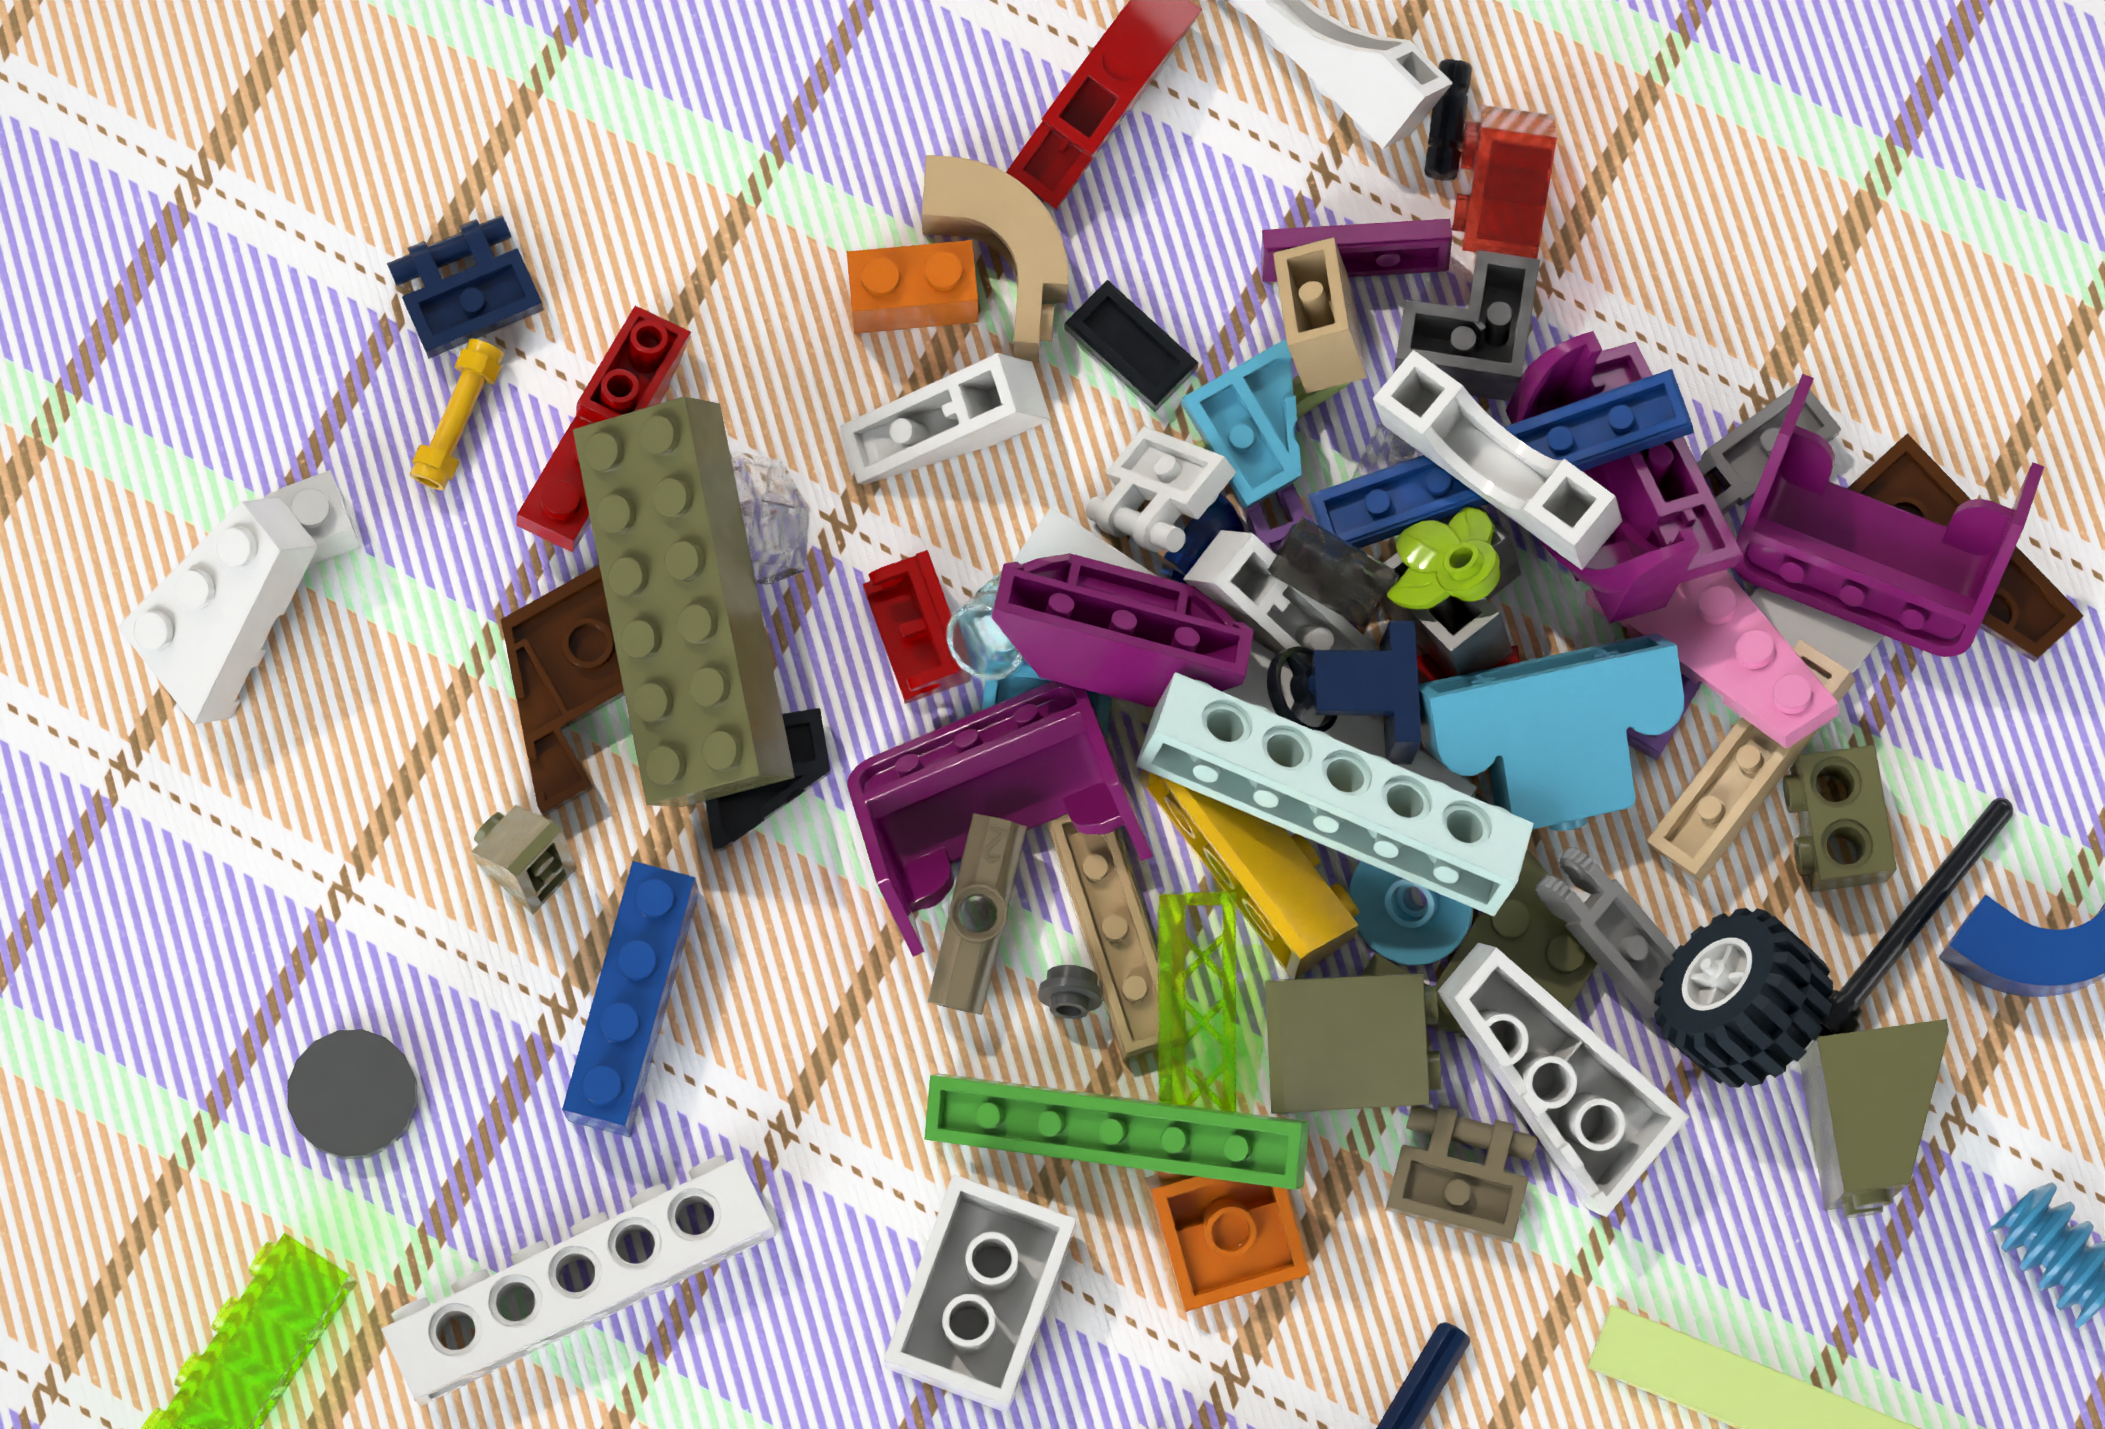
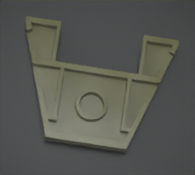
[1361,793,1597,1039]

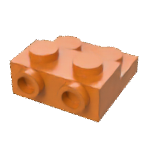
[1144,1171,1310,1312]

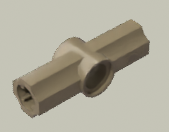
[927,813,1027,1015]

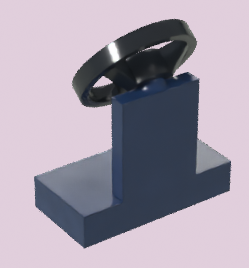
[1267,621,1422,764]

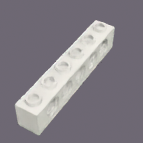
[381,1155,776,1406]

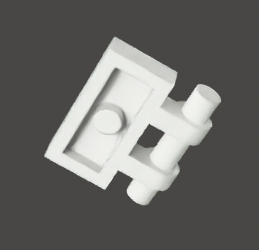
[1086,426,1236,552]

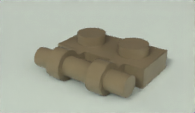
[1385,1104,1538,1244]

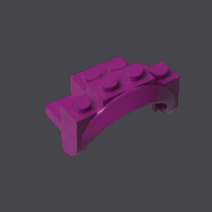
[1505,331,1743,624]

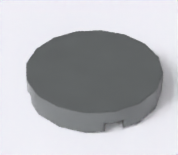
[287,1029,418,1160]

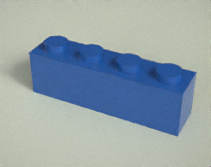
[562,861,699,1138]

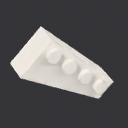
[1437,943,1690,1217]

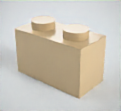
[1273,237,1367,394]

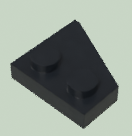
[705,708,831,852]

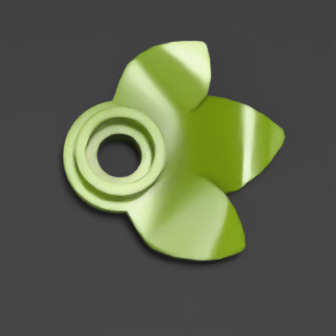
[1387,506,1501,610]

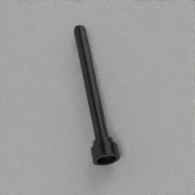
[1819,798,2014,1037]

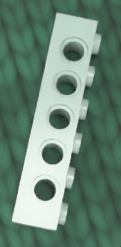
[1136,672,1534,916]

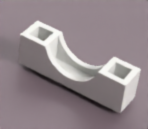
[1373,350,1622,570]

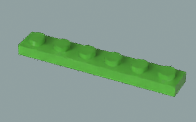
[924,1073,1309,1190]

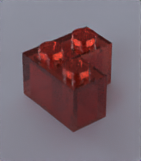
[1451,105,1557,259]

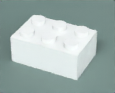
[884,1174,1077,1413]

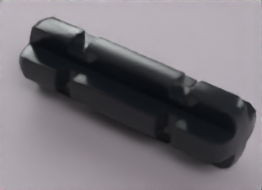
[1424,59,1472,181]

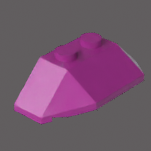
[991,553,1254,708]

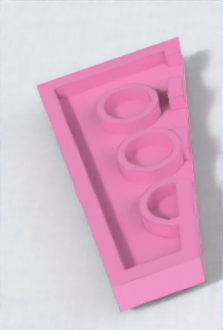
[1585,547,1839,749]

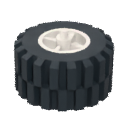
[1654,908,1834,1088]

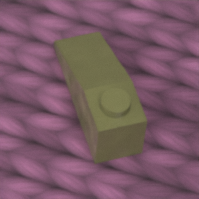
[471,805,577,915]

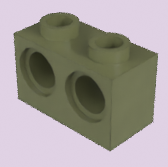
[1783,745,1897,892]

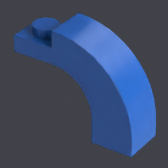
[1939,894,2105,997]

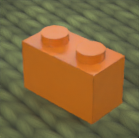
[846,240,979,334]

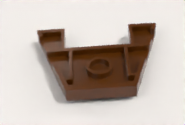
[501,565,625,817]

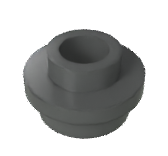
[1038,965,1103,1019]

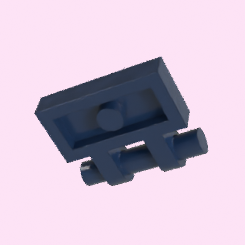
[387,215,544,359]

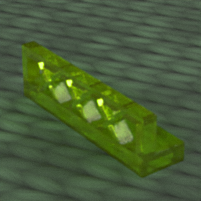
[1157,892,1236,1112]

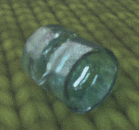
[946,572,1026,681]

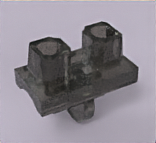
[1267,516,1400,629]

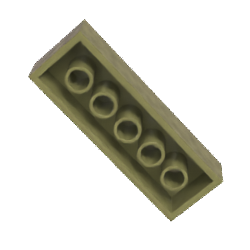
[573,396,795,807]

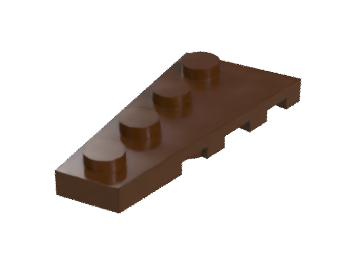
[1847,433,2084,663]

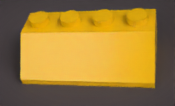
[1139,769,1359,979]

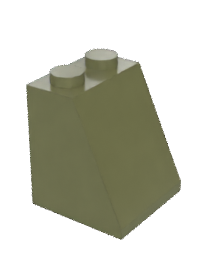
[1265,973,1442,1114]
[1799,1019,1949,1218]

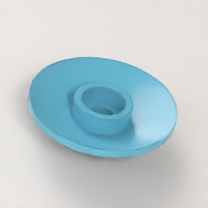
[1349,861,1473,965]

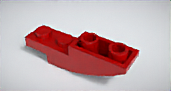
[1005,0,1202,211]
[516,305,691,553]

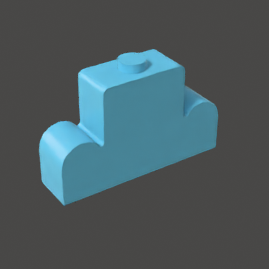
[1418,633,1684,831]

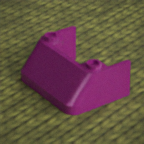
[1733,373,2044,657]
[847,681,1153,957]

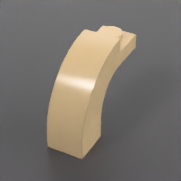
[922,155,1068,361]

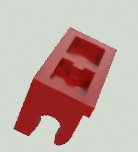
[863,550,971,704]

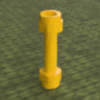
[409,338,504,491]

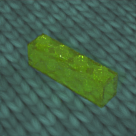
[141,1232,357,1429]

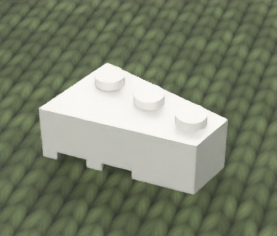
[117,497,318,725]

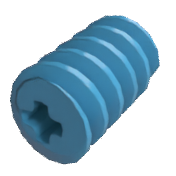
[1986,1182,2105,1329]

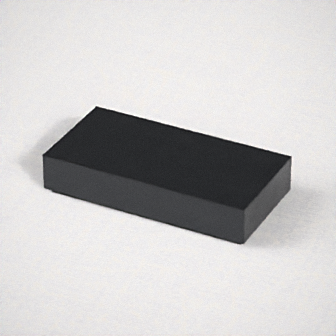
[1064,279,1199,412]

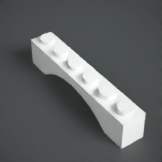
[1227,0,1453,149]

